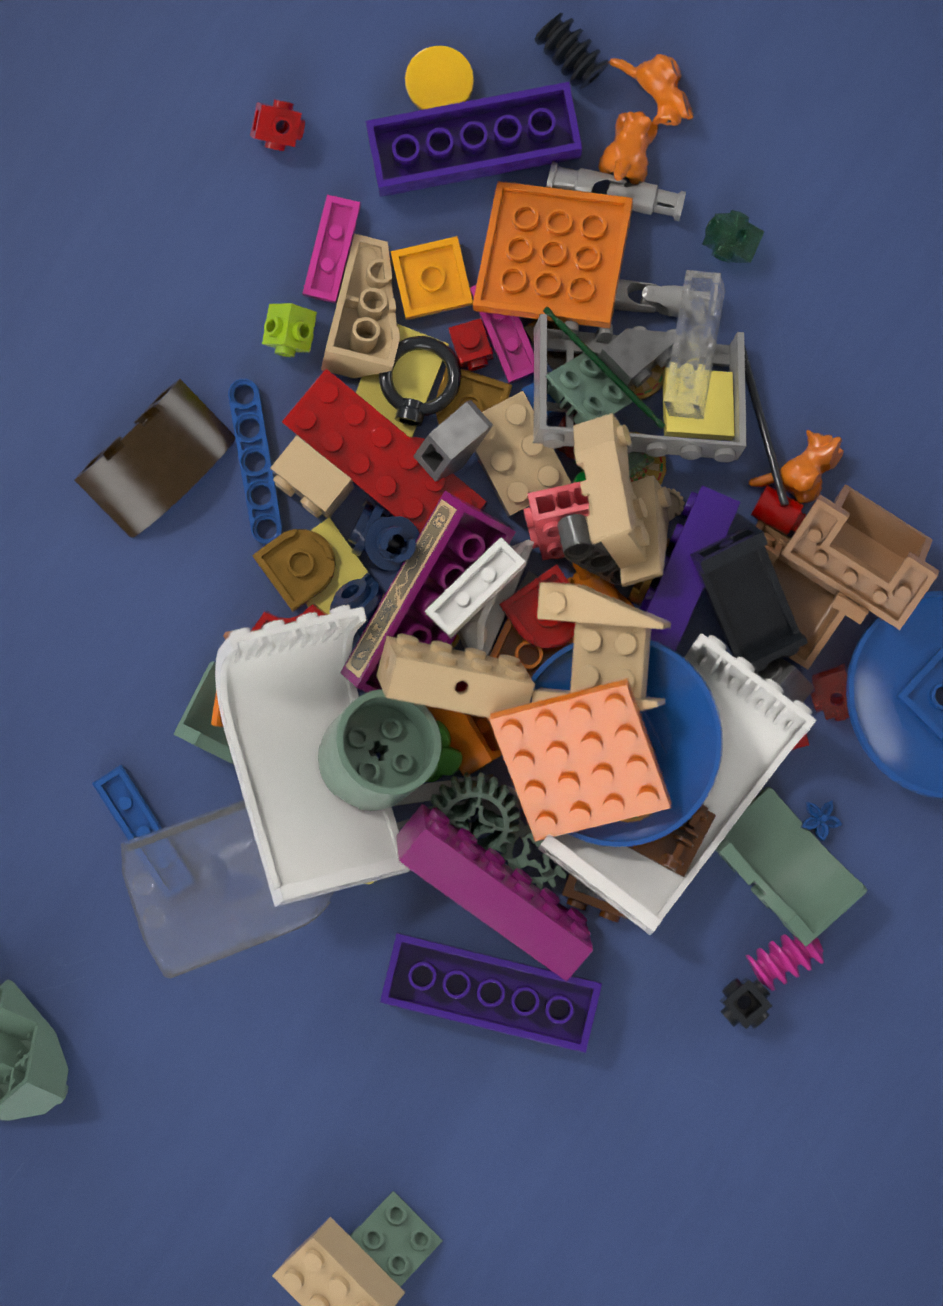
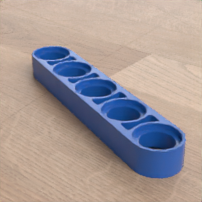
[228,378,283,546]

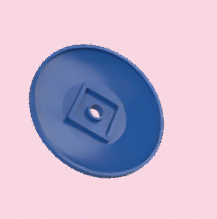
[846,591,943,799]
[530,639,723,847]

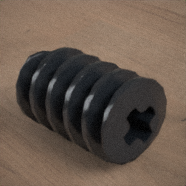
[535,13,609,89]

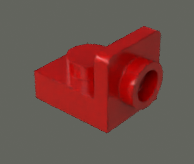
[448,318,493,371]

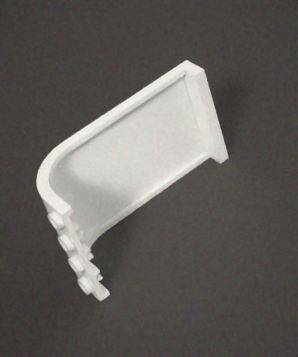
[215,605,410,907]
[538,633,816,935]

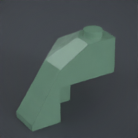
[0,979,69,1121]

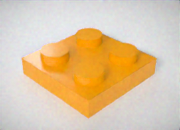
[390,236,473,320]

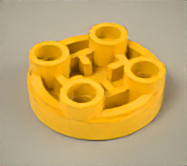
[405,46,474,110]

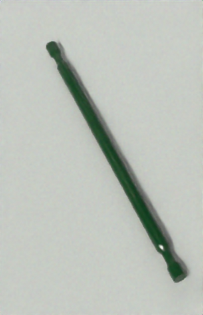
[543,306,666,429]

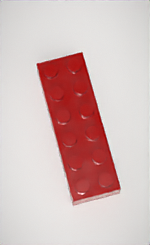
[282,369,487,534]

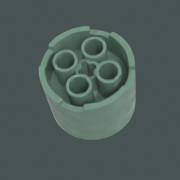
[318,689,441,811]

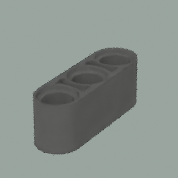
[557,514,622,585]

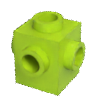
[262,303,317,357]

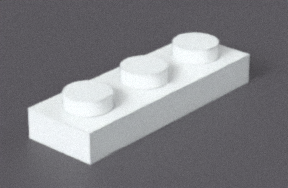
[425,538,527,638]

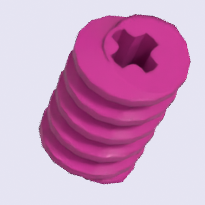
[745,934,824,991]

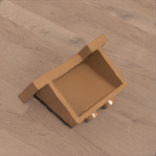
[781,484,940,630]
[755,520,869,670]

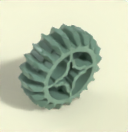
[428,772,521,854]

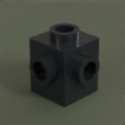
[719,978,772,1029]

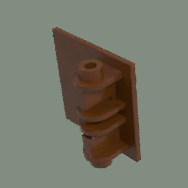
[628,804,716,877]

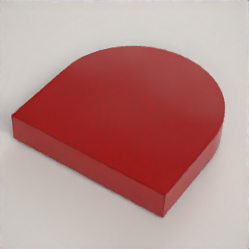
[499,564,575,649]

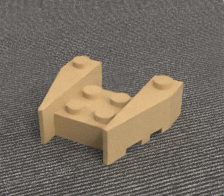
[573,413,672,587]
[531,582,671,711]

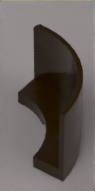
[75,379,235,538]

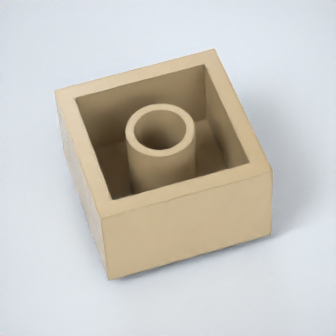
[270,435,354,519]

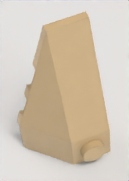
[321,234,400,378]

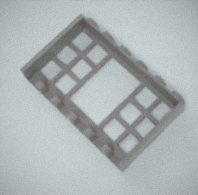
[533,314,746,463]

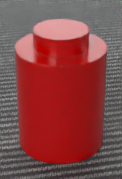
[751,485,806,535]

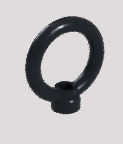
[379,336,462,427]

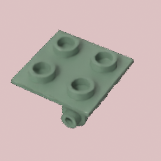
[545,353,632,424]
[349,1191,443,1287]

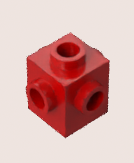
[250,99,305,151]

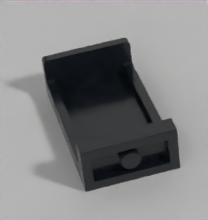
[690,524,808,673]

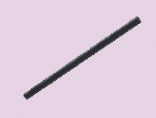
[744,345,789,507]

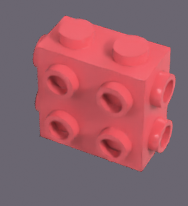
[524,480,589,561]

